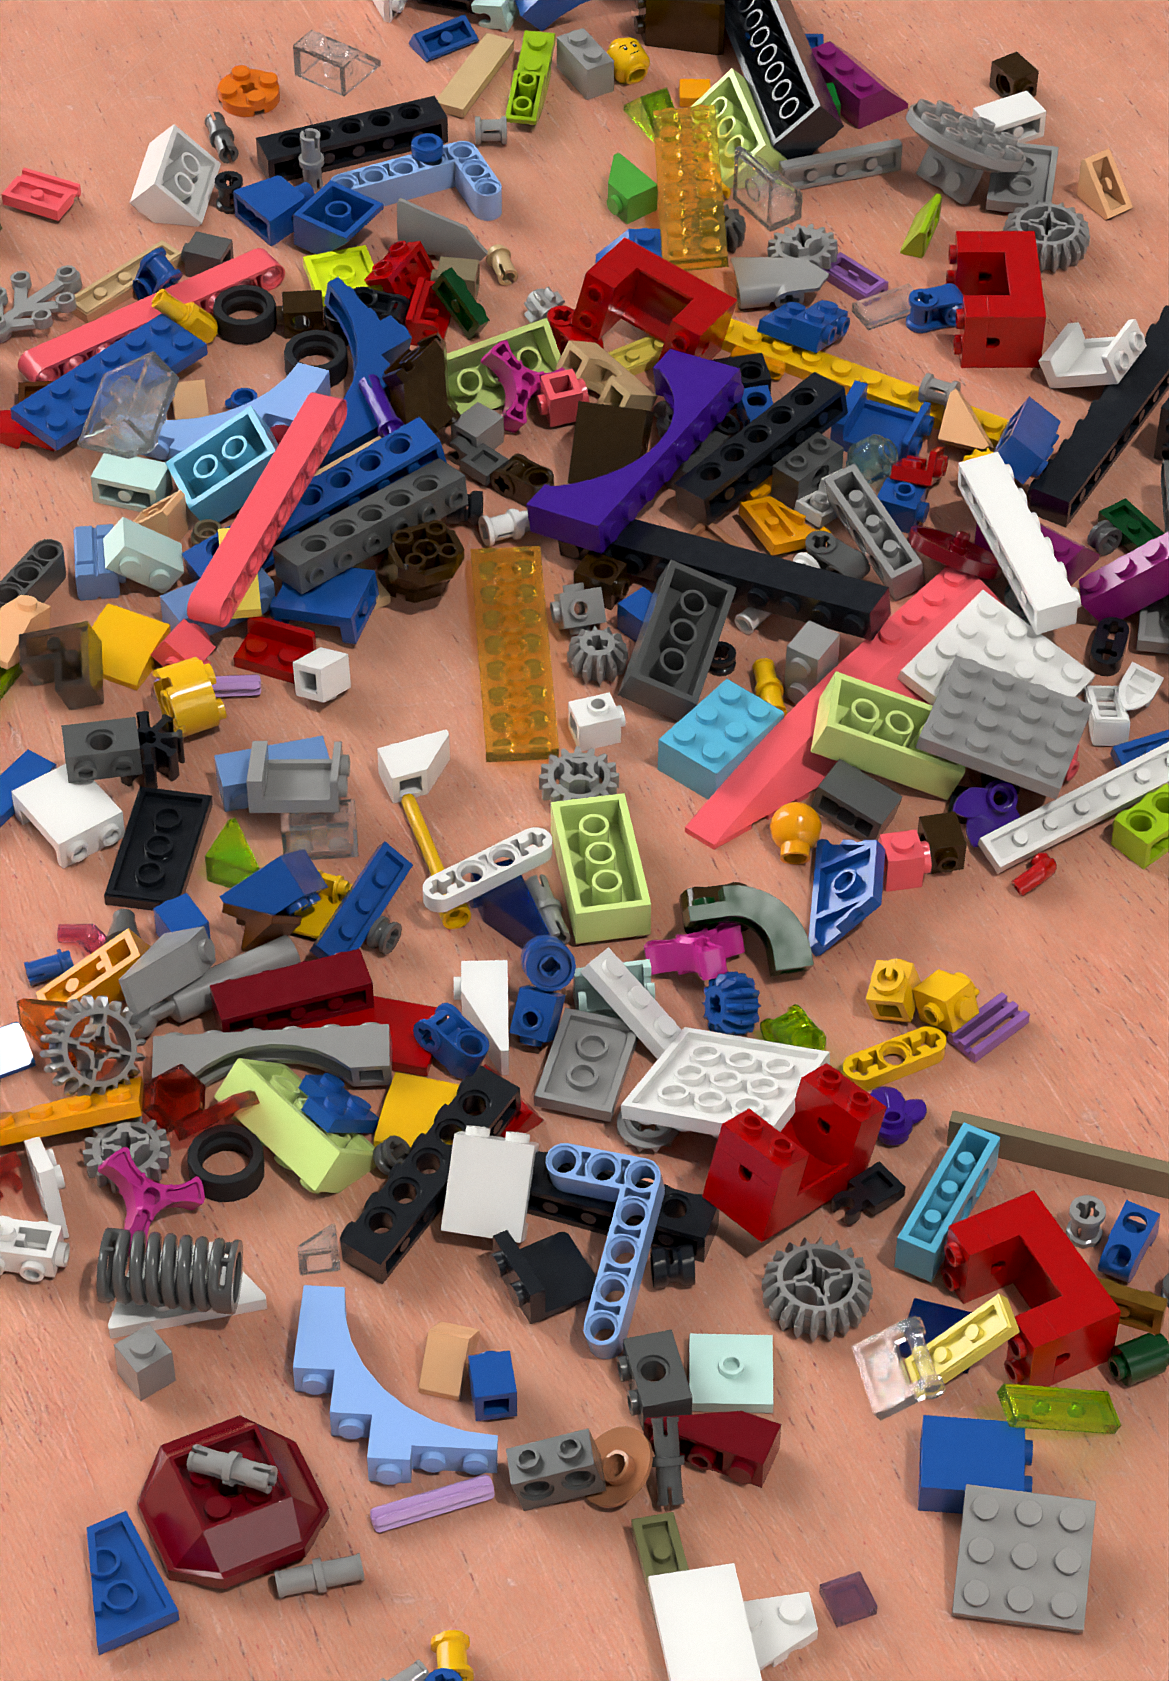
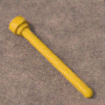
[401,793,471,929]

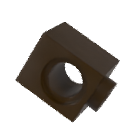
[989,51,1039,98]
[276,290,324,339]
[574,550,630,610]
[918,812,967,874]

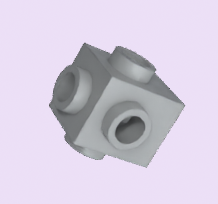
[550,583,607,635]

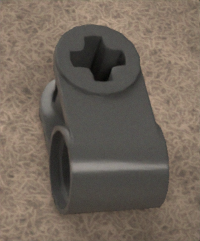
[805,530,870,579]

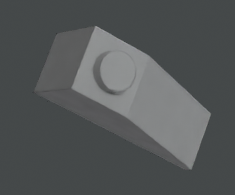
[119,926,216,1015]

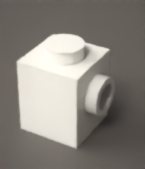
[293,647,351,703]
[568,692,626,751]

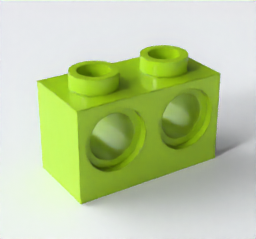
[1111,783,1169,869]

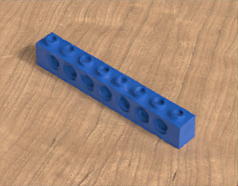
[181,417,447,582]

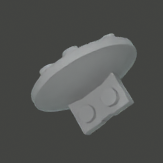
[906,99,1026,204]

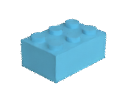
[165,406,279,522]
[658,679,784,800]

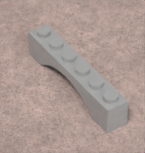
[152,1022,393,1097]

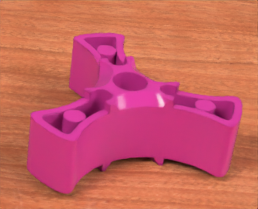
[481,340,565,433]
[644,923,745,980]
[98,1147,205,1257]

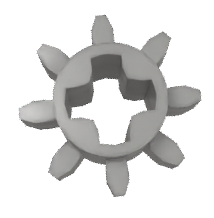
[524,287,565,325]

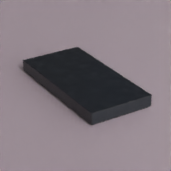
[104,786,213,911]

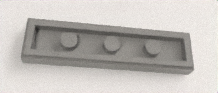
[778,138,902,193]

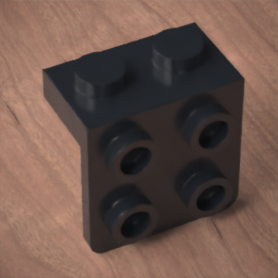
[489,1230,596,1324]

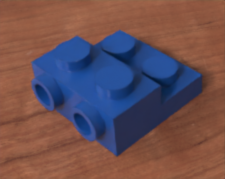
[757,300,850,353]

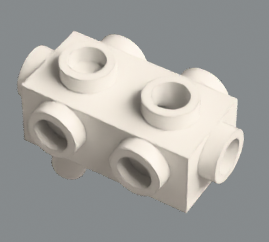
[0,1216,70,1282]

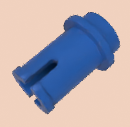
[24,949,74,986]

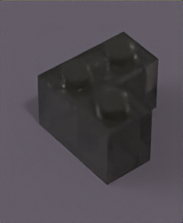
[19,621,104,710]

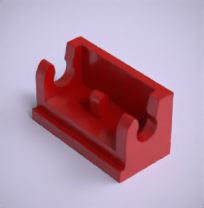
[406,277,452,346]

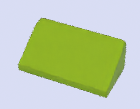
[900,193,942,258]

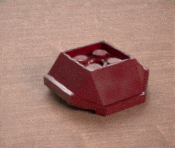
[137,1415,330,1589]

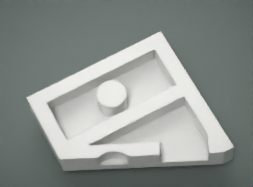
[24,1137,69,1239]
[743,1592,818,1671]

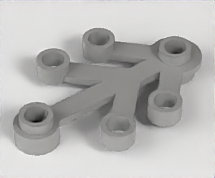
[0,265,82,343]

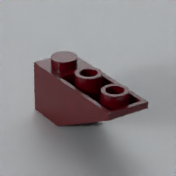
[644,1411,782,1488]

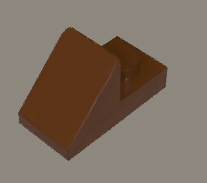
[222,903,302,952]

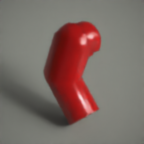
[1011,852,1057,896]

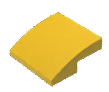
[74,603,171,691]
[373,1072,460,1147]

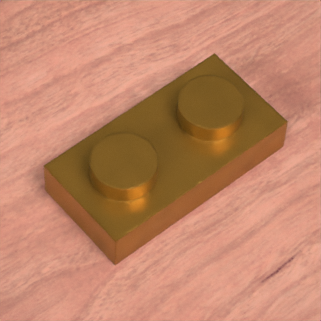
[1098,1278,1168,1335]

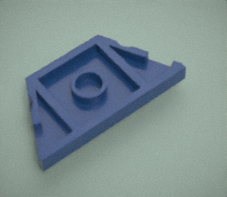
[808,839,885,957]

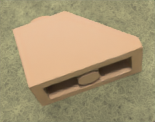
[0,594,51,670]

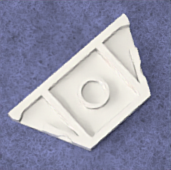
[108,1241,267,1339]

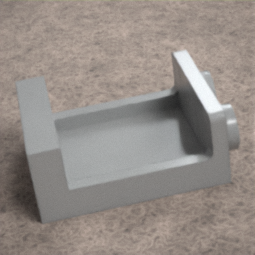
[246,741,350,813]

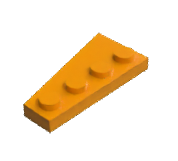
[0,1076,145,1146]

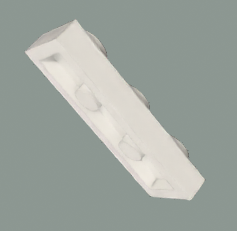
[580,947,682,1060]

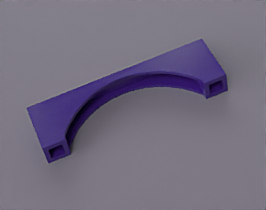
[526,349,744,554]

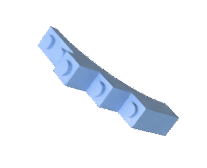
[113,362,331,462]
[293,1285,498,1485]

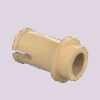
[486,244,518,286]

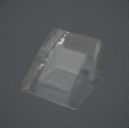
[297,1224,340,1276]

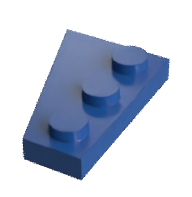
[86,1511,180,1655]

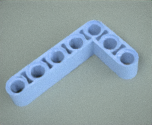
[331,141,502,221]
[545,1143,665,1359]

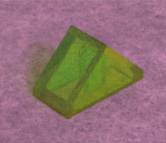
[624,87,682,144]
[205,818,260,889]

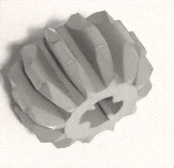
[567,625,628,685]

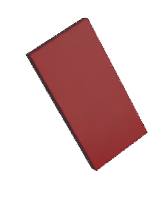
[297,996,447,1077]

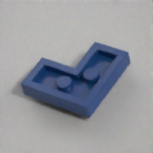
[298,1073,379,1133]

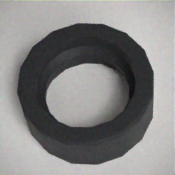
[213,285,277,344]
[284,330,348,388]
[188,1124,265,1202]

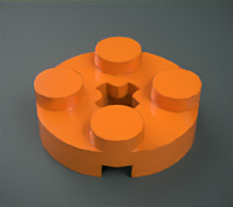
[217,65,280,117]

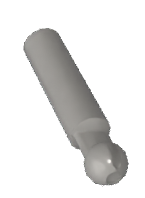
[122,935,301,1039]

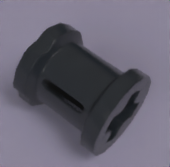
[214,171,243,214]

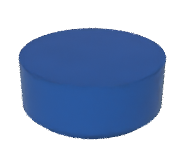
[411,133,443,162]

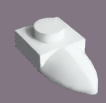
[1116,662,1164,711]

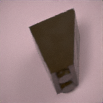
[634,0,725,55]
[568,401,654,484]

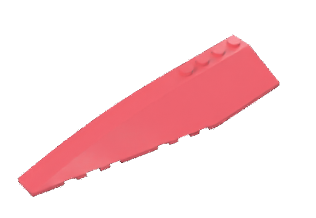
[685,566,1006,850]

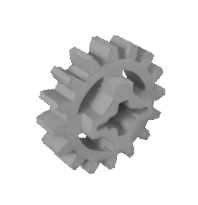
[767,224,838,270]
[539,746,619,808]
[83,1116,171,1193]

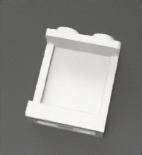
[1039,319,1147,389]
[11,764,125,869]
[441,1125,539,1243]

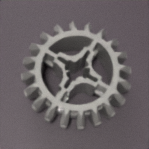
[1003,200,1090,273]
[39,995,146,1097]
[761,1237,873,1342]

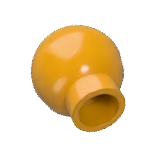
[770,802,822,865]

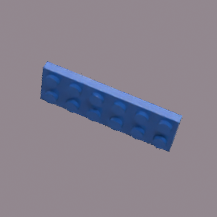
[10,313,208,451]

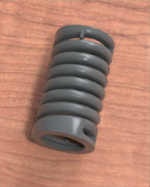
[96,1227,243,1315]

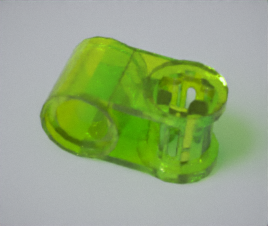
[760,1004,826,1051]

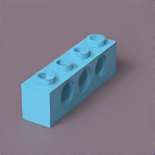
[894,1123,1001,1282]

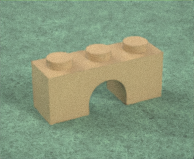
[555,340,658,411]

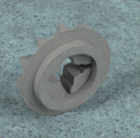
[617,1111,680,1153]

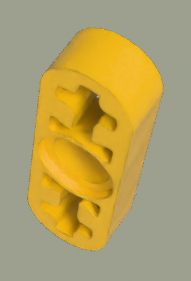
[842,1026,946,1092]

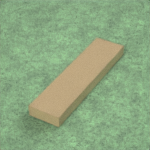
[437,33,514,118]
[70,240,185,323]

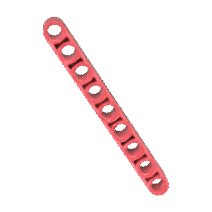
[18,248,285,382]
[187,392,347,627]

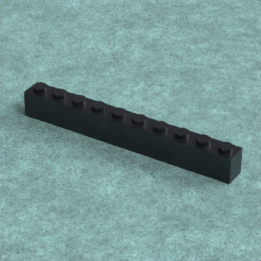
[1027,305,1169,528]
[558,519,891,641]

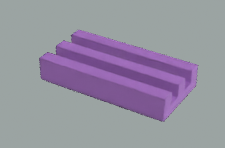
[821,252,889,305]
[947,992,1030,1063]

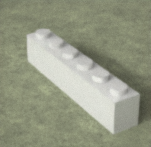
[958,452,1081,635]

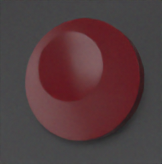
[907,525,1003,580]

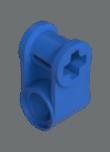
[132,247,183,300]
[906,283,963,333]
[413,1003,489,1079]

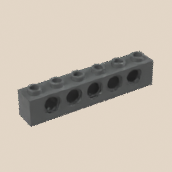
[272,458,468,594]

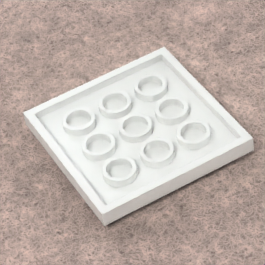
[897,590,1096,706]
[621,1027,830,1138]

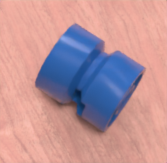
[520,935,576,992]

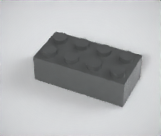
[618,560,736,721]

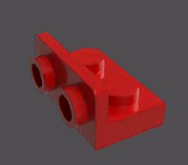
[364,241,435,308]
[890,446,949,486]
[233,616,316,684]

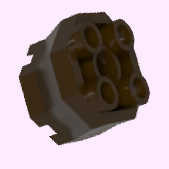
[382,332,461,438]
[377,520,465,603]

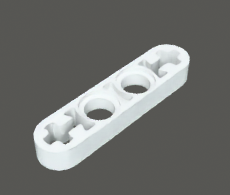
[423,827,552,912]

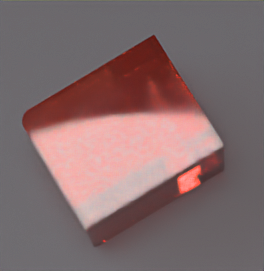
[142,1064,206,1134]

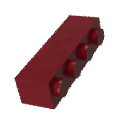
[210,949,374,1033]

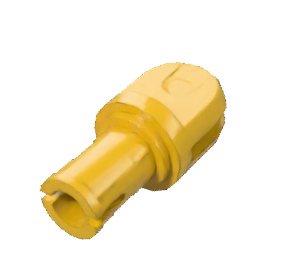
[151,289,218,344]

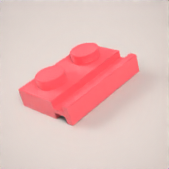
[1,167,81,221]

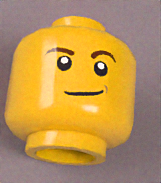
[606,37,650,84]

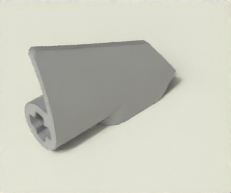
[397,198,488,262]
[731,257,829,310]

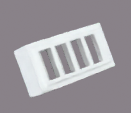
[1084,685,1131,746]

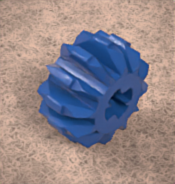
[702,971,761,1036]

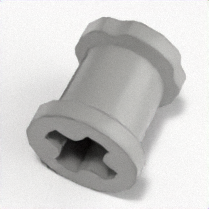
[475,116,507,145]
[918,373,961,409]
[1066,1195,1106,1249]

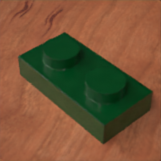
[431,267,490,340]
[1098,498,1165,551]

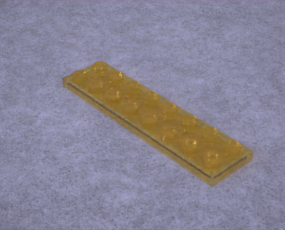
[653,105,729,271]
[470,546,559,762]

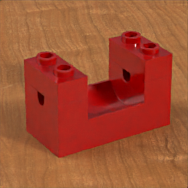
[946,231,1046,368]
[571,237,737,360]
[702,1063,887,1243]
[941,1190,1121,1396]

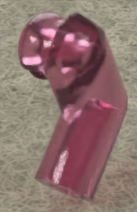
[57,923,107,954]

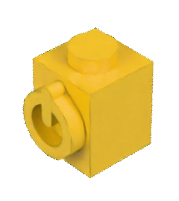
[866,959,921,1023]
[912,969,980,1033]

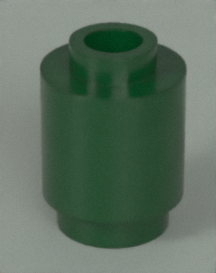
[1108,1333,1169,1386]

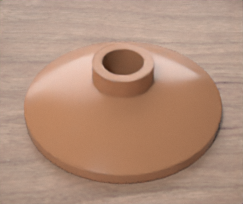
[585,1426,653,1508]

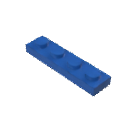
[309,841,413,958]

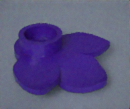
[953,780,1021,847]
[870,1086,927,1145]

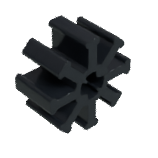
[121,711,185,788]

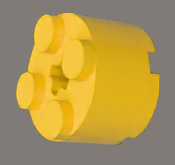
[153,657,227,737]

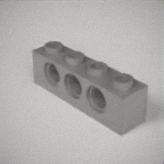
[824,463,926,601]

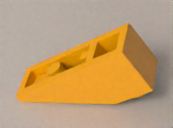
[36,928,151,1021]

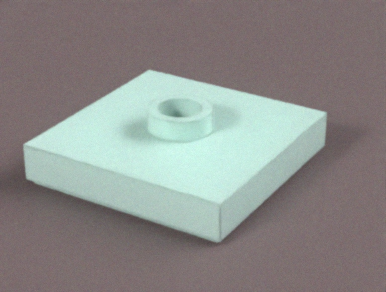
[689,1333,773,1413]

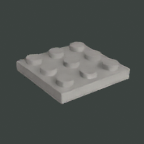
[952,1484,1096,1634]

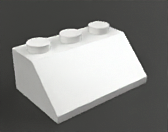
[130,124,221,227]

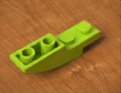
[505,30,556,125]

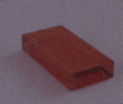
[174,1090,260,1141]

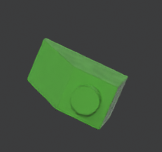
[607,153,658,224]

